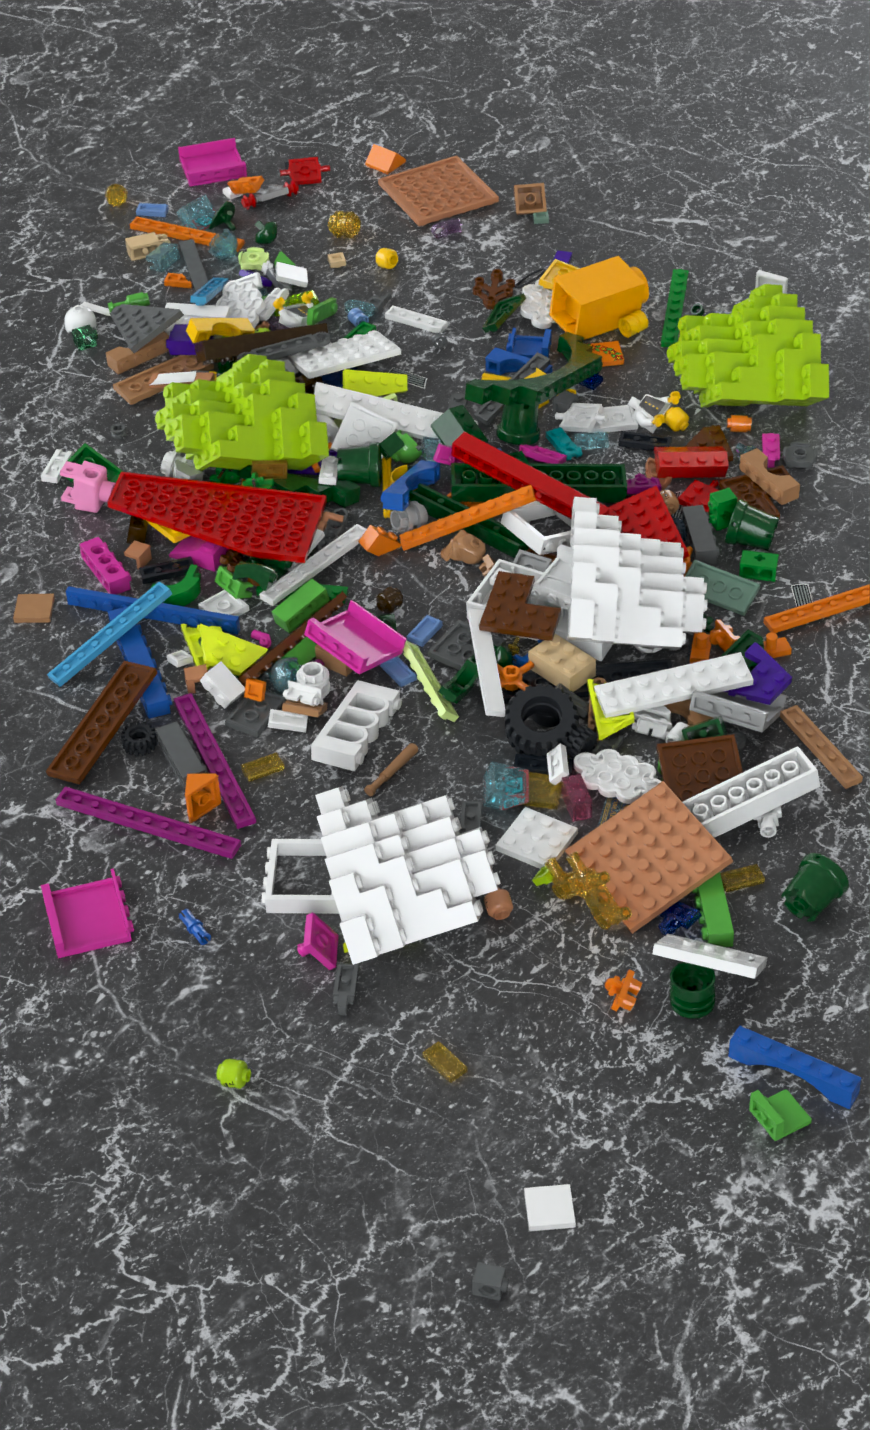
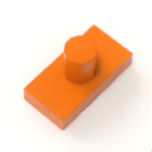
[690,632,712,663]
[763,632,792,658]

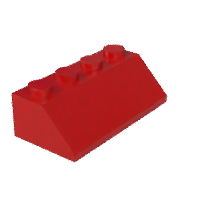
[654,446,729,478]

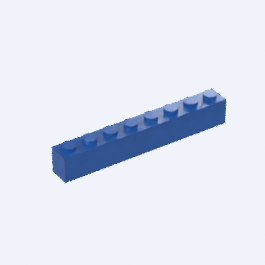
[108,606,172,719]

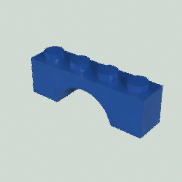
[486,347,552,375]

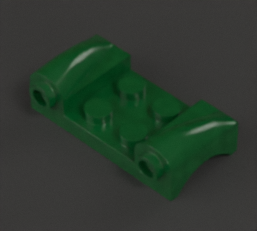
[232,557,293,591]

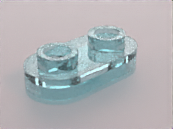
[344,300,375,318]

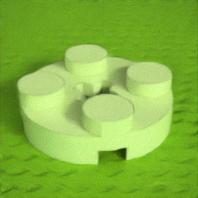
[238,247,269,271]

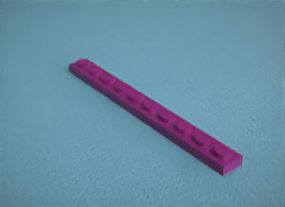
[173,693,256,829]
[55,787,241,859]

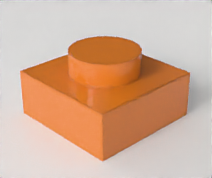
[244,678,267,702]

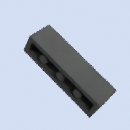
[682,505,720,564]
[156,722,208,791]

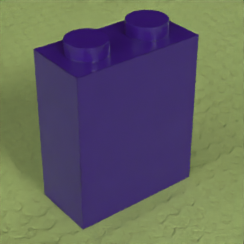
[166,324,215,355]

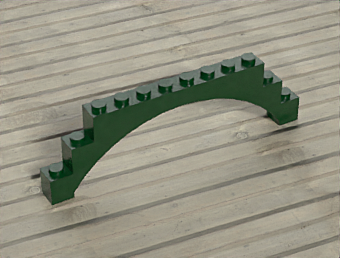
[465,332,603,407]
[228,465,360,508]

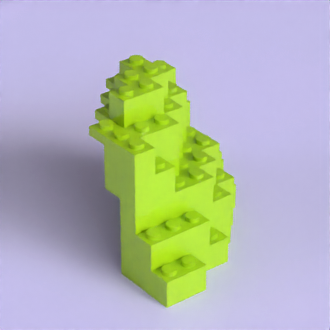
[667,284,829,408]
[155,354,329,471]

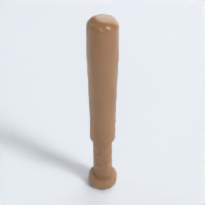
[364,743,418,796]

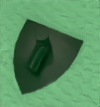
[209,201,236,231]

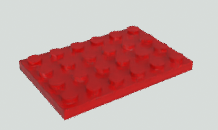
[609,485,690,559]

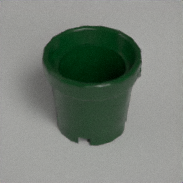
[496,401,540,445]
[337,442,382,487]
[725,499,779,551]
[781,853,849,922]

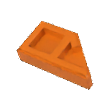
[164,273,192,288]

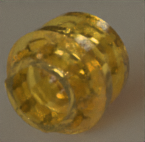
[328,211,361,238]

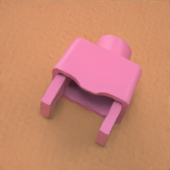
[60,461,116,513]

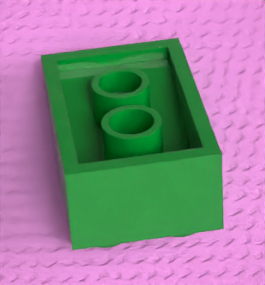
[65,443,124,484]

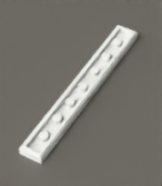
[260,524,367,606]
[467,608,505,717]

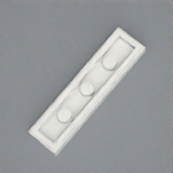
[385,306,448,333]

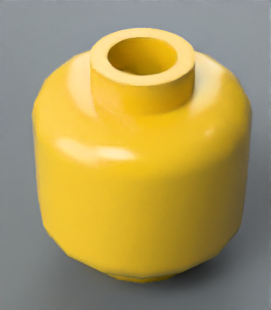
[375,248,398,269]
[664,407,689,432]

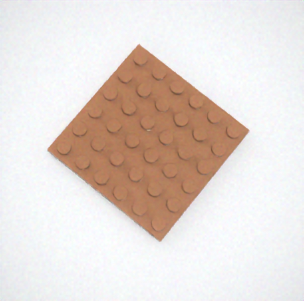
[378,155,499,226]
[565,781,733,934]

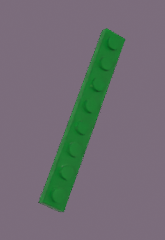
[661,269,689,347]

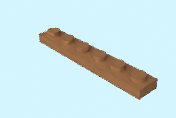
[780,705,863,789]

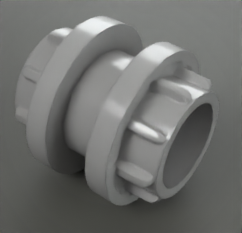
[390,501,428,534]

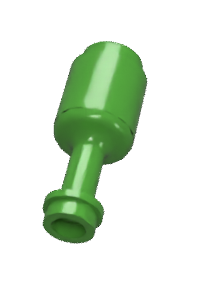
[108,292,150,312]

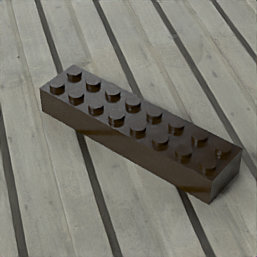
[194,323,328,365]

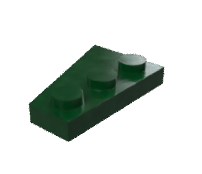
[482,293,526,333]

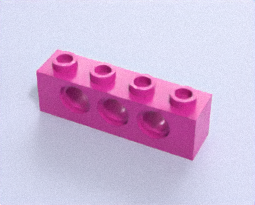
[79,537,132,595]

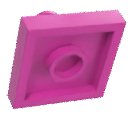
[297,912,339,970]

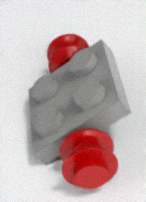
[241,180,299,210]

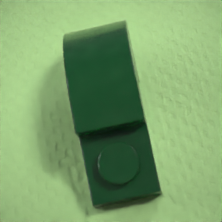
[438,655,479,704]

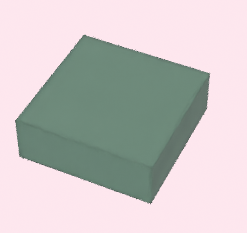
[533,211,549,224]

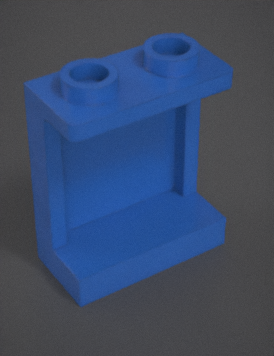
[506,328,552,359]

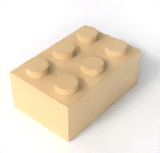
[528,634,596,692]

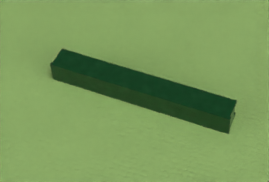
[409,483,529,558]

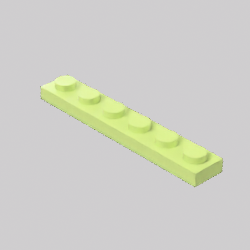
[403,641,459,722]

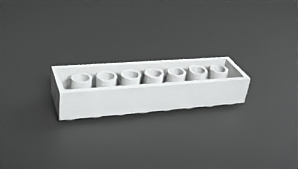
[682,746,821,838]

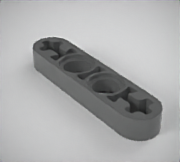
[317,508,349,551]

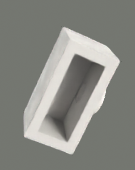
[200,662,245,709]

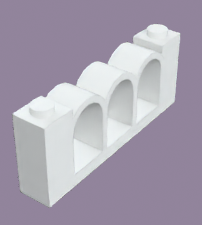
[311,680,402,771]

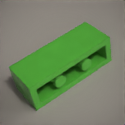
[271,579,330,634]

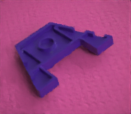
[723,642,792,705]

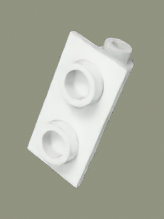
[283,680,324,707]
[632,713,673,740]

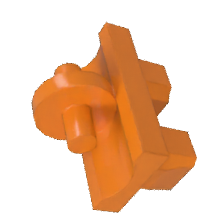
[709,620,740,652]
[605,969,642,1011]

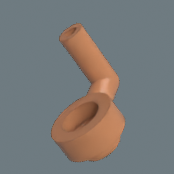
[317,511,344,532]

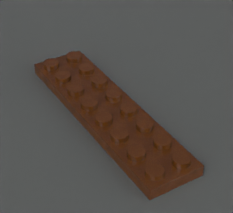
[237,591,347,687]
[46,661,157,785]

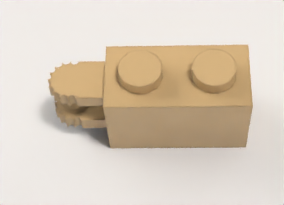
[125,232,171,261]

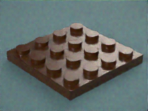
[656,734,743,802]

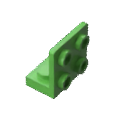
[749,1089,812,1141]

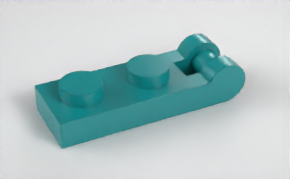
[546,427,582,461]

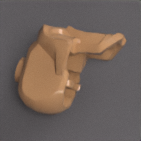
[440,530,486,565]

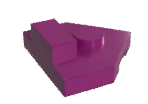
[627,473,661,495]

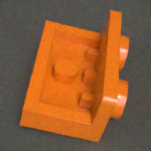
[227,176,264,194]

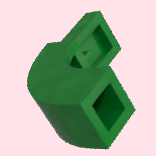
[150,564,201,606]

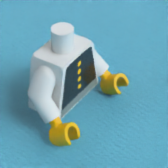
[273,291,317,328]
[628,391,681,433]

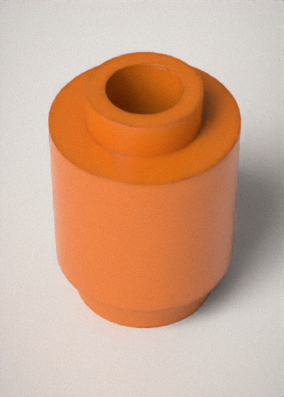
[727,415,752,433]

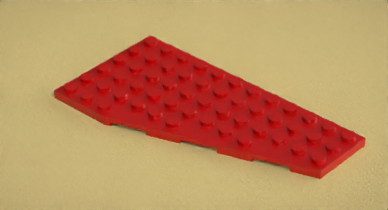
[107,472,327,563]

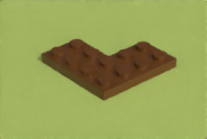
[719,465,790,520]
[479,571,562,641]

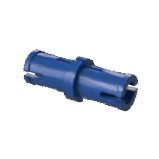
[179,909,211,945]

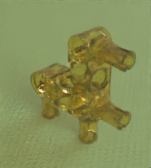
[544,852,632,930]

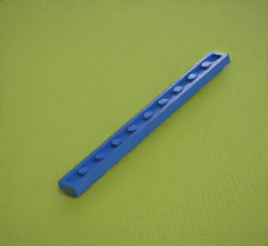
[66,586,240,635]

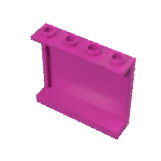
[178,138,247,187]
[304,600,407,674]
[41,869,134,958]

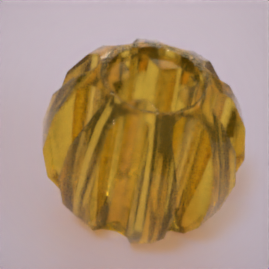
[105,184,127,206]

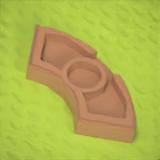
[645,457,672,490]

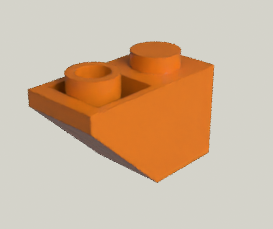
[358,525,401,556]

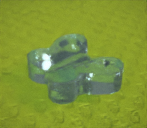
[736,443,756,459]

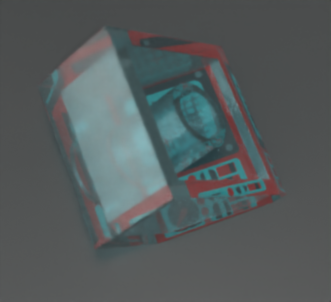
[176,194,216,231]
[483,761,529,810]

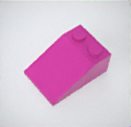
[169,536,229,572]

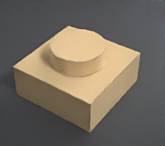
[328,252,346,268]

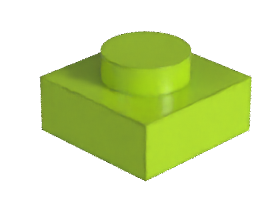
[532,863,559,886]

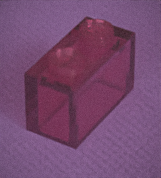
[561,774,592,822]

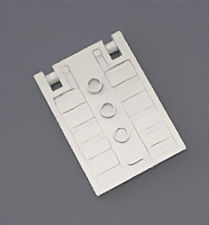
[652,934,768,979]

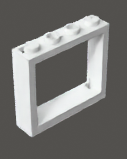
[501,501,572,555]
[262,839,339,914]

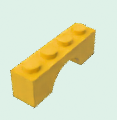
[186,318,255,343]

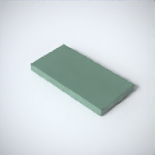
[685,560,761,616]

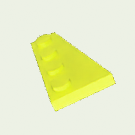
[343,369,408,397]

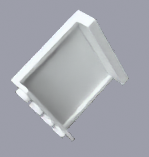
[530,544,572,610]

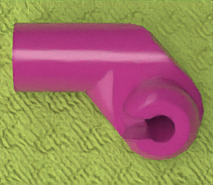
[251,630,272,649]

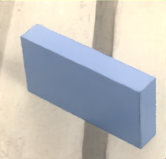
[136,203,169,217]
[407,615,443,647]
[380,656,417,687]

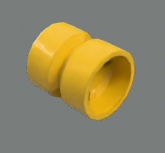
[618,310,649,338]

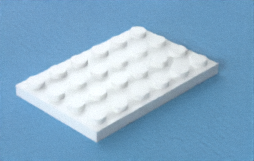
[287,330,401,379]

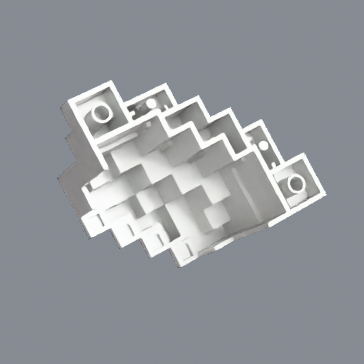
[567,497,707,651]
[315,786,501,964]

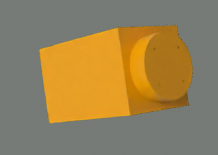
[549,256,649,340]

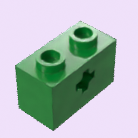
[708,488,737,531]
[739,550,779,582]

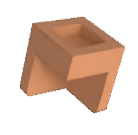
[124,541,152,570]
[184,664,208,694]

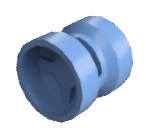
[347,308,369,327]

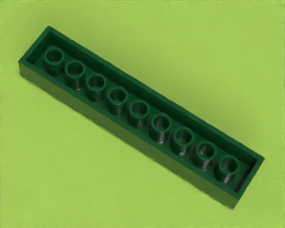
[450,463,628,503]

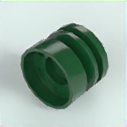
[670,962,716,1018]

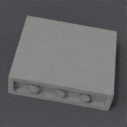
[689,690,787,732]

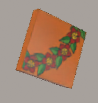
[587,341,624,367]

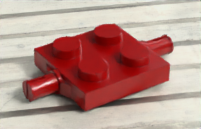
[280,157,330,185]
[678,479,719,514]

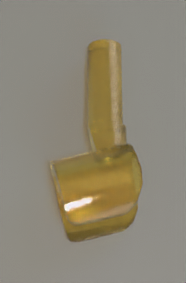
[508,637,520,656]

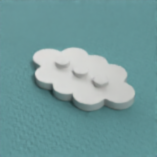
[216,280,265,328]
[520,280,556,329]
[574,749,662,804]

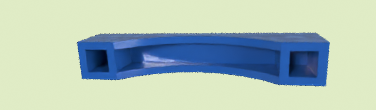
[381,460,440,511]
[728,1025,861,1110]

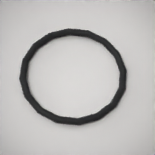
[515,268,546,289]

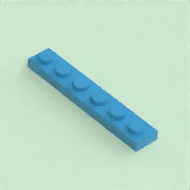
[190,277,228,306]

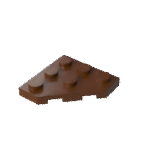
[685,425,733,462]

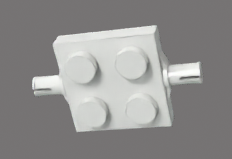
[555,403,608,432]

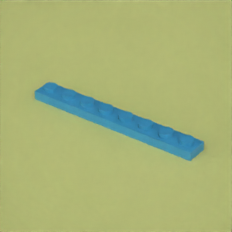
[47,581,172,687]

